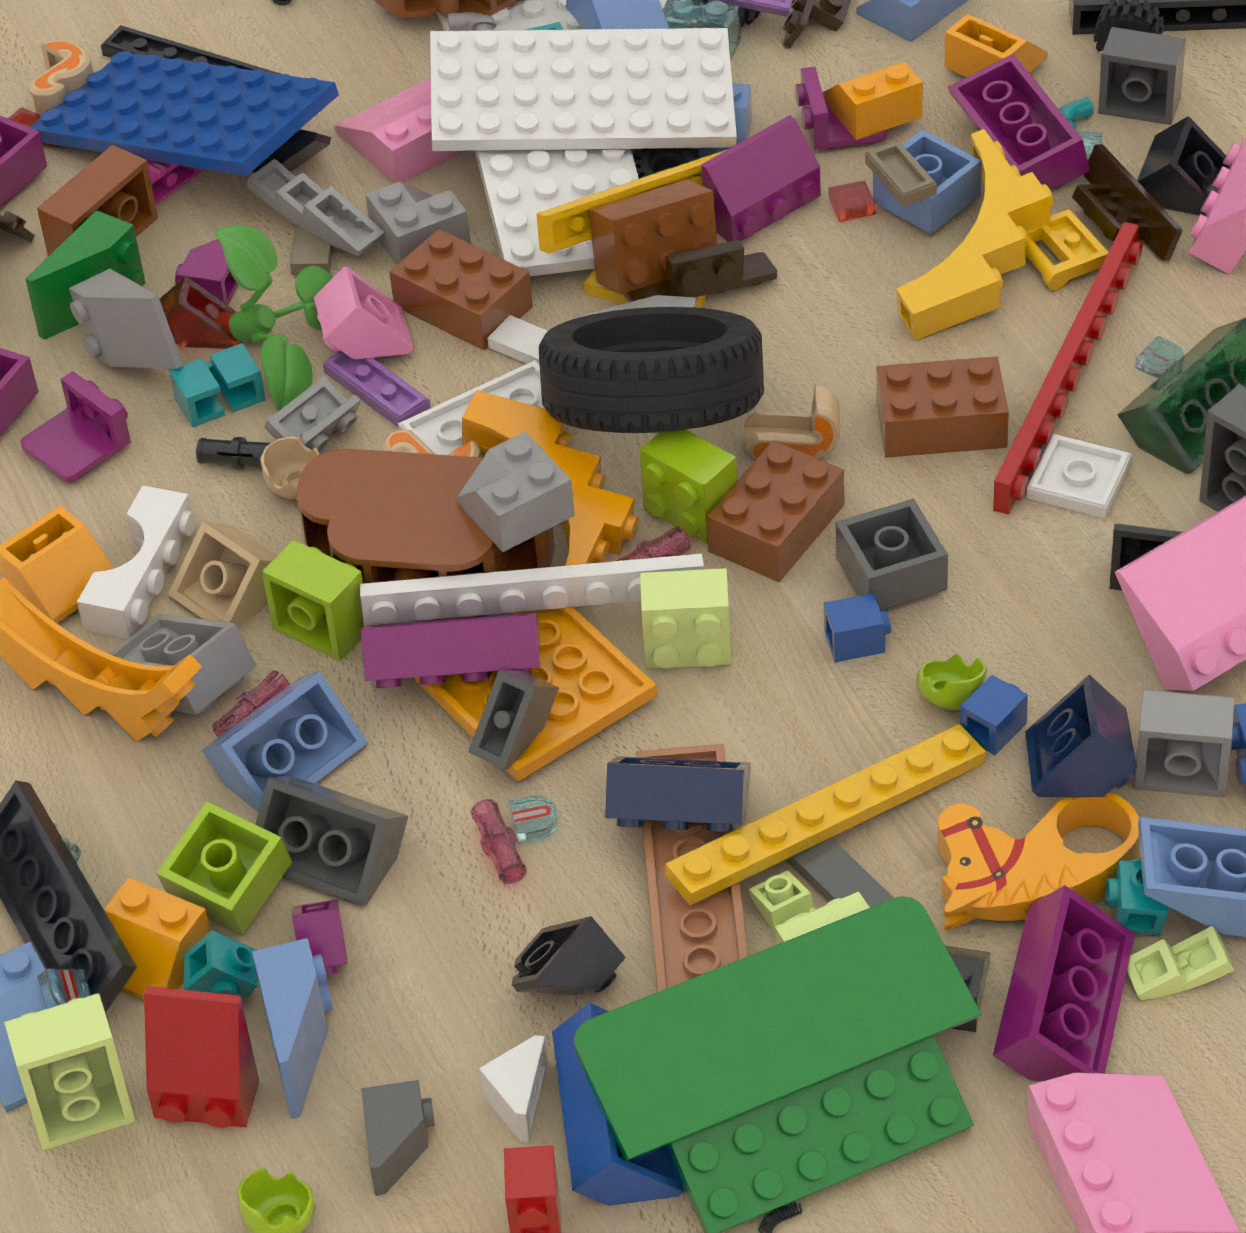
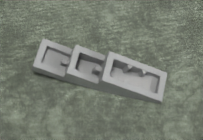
[247,159,385,257]

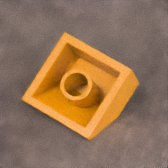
[823,62,923,140]
[104,877,211,1001]

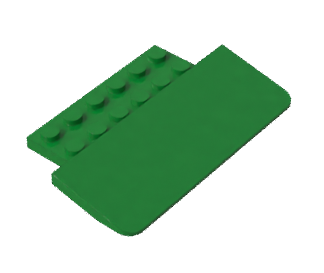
[574,896,982,1233]

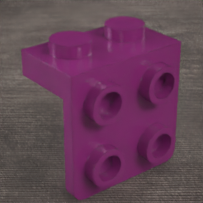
[795,67,887,150]
[20,371,131,482]

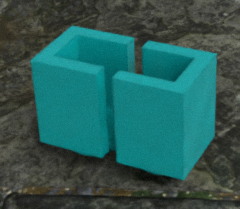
[169,343,266,428]

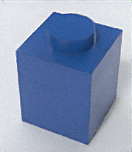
[824,593,891,662]
[960,675,1028,755]

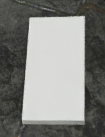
[398,360,545,457]

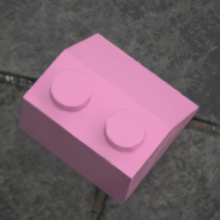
[314,266,414,360]

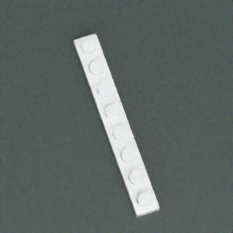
[360,554,704,626]

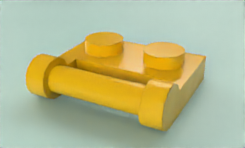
[1025,209,1108,291]

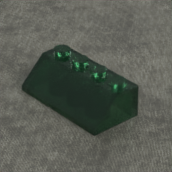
[1117,318,1246,474]

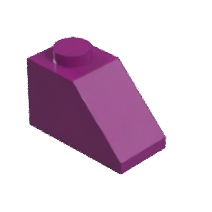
[175,239,239,310]
[292,899,347,975]

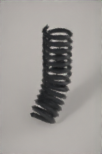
[758,1202,802,1233]

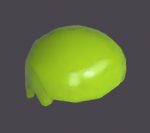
[916,653,987,711]
[237,1167,316,1233]

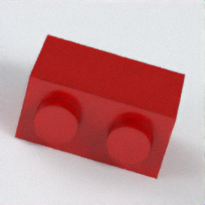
[504,1145,561,1233]

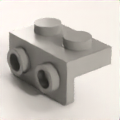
[264,377,361,452]

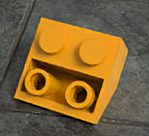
[944,14,1048,77]
[0,505,114,623]

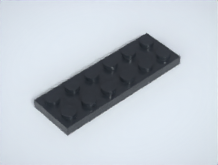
[0,780,137,1013]

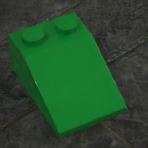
[25,211,146,339]

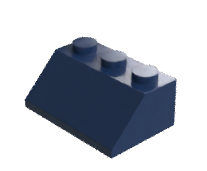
[1025,674,1137,797]
[605,756,751,832]

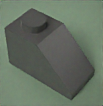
[468,670,559,769]
[361,1080,435,1196]

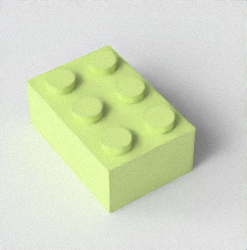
[4,993,136,1150]

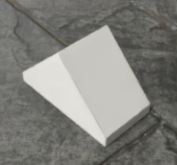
[479,1035,548,1142]

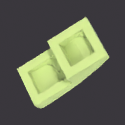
[1127,926,1235,1001]

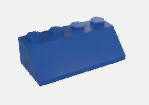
[552,1003,684,1206]

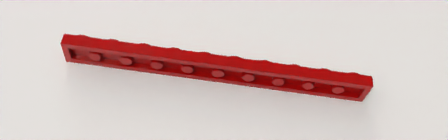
[993,222,1143,515]

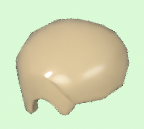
[260,436,320,500]

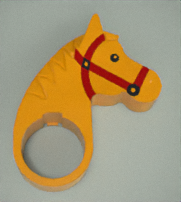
[938,792,1139,930]

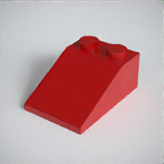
[144,986,259,1128]

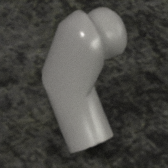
[448,12,496,31]

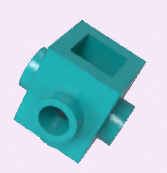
[1105,859,1172,936]
[184,930,258,1000]

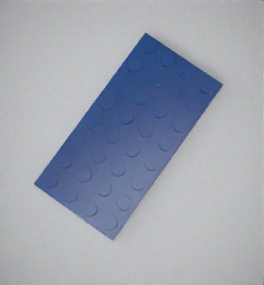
[30,51,339,176]

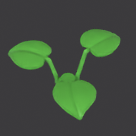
[214,225,333,411]

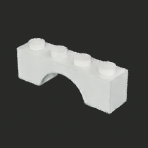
[77,485,196,639]

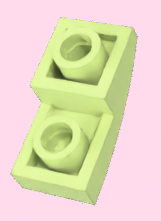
[749,870,816,934]

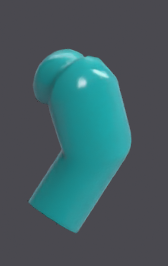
[1058,97,1094,130]

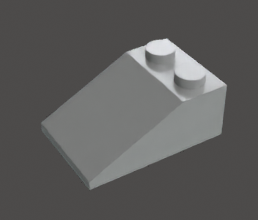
[69,269,183,369]
[109,614,256,715]

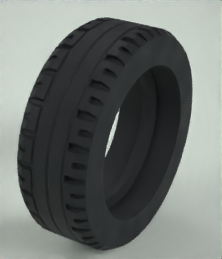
[538,307,764,433]

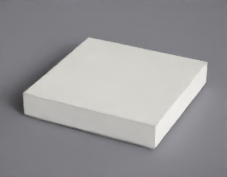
[1026,434,1132,519]

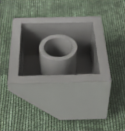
[365,181,471,265]
[457,431,575,552]
[1135,690,1234,797]

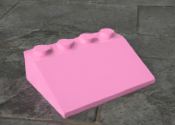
[334,77,463,183]
[1188,137,1246,275]
[1115,496,1246,691]
[1027,1073,1240,1233]

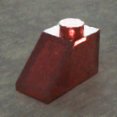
[159,276,241,349]

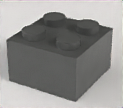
[1098,27,1186,125]
[836,498,948,609]

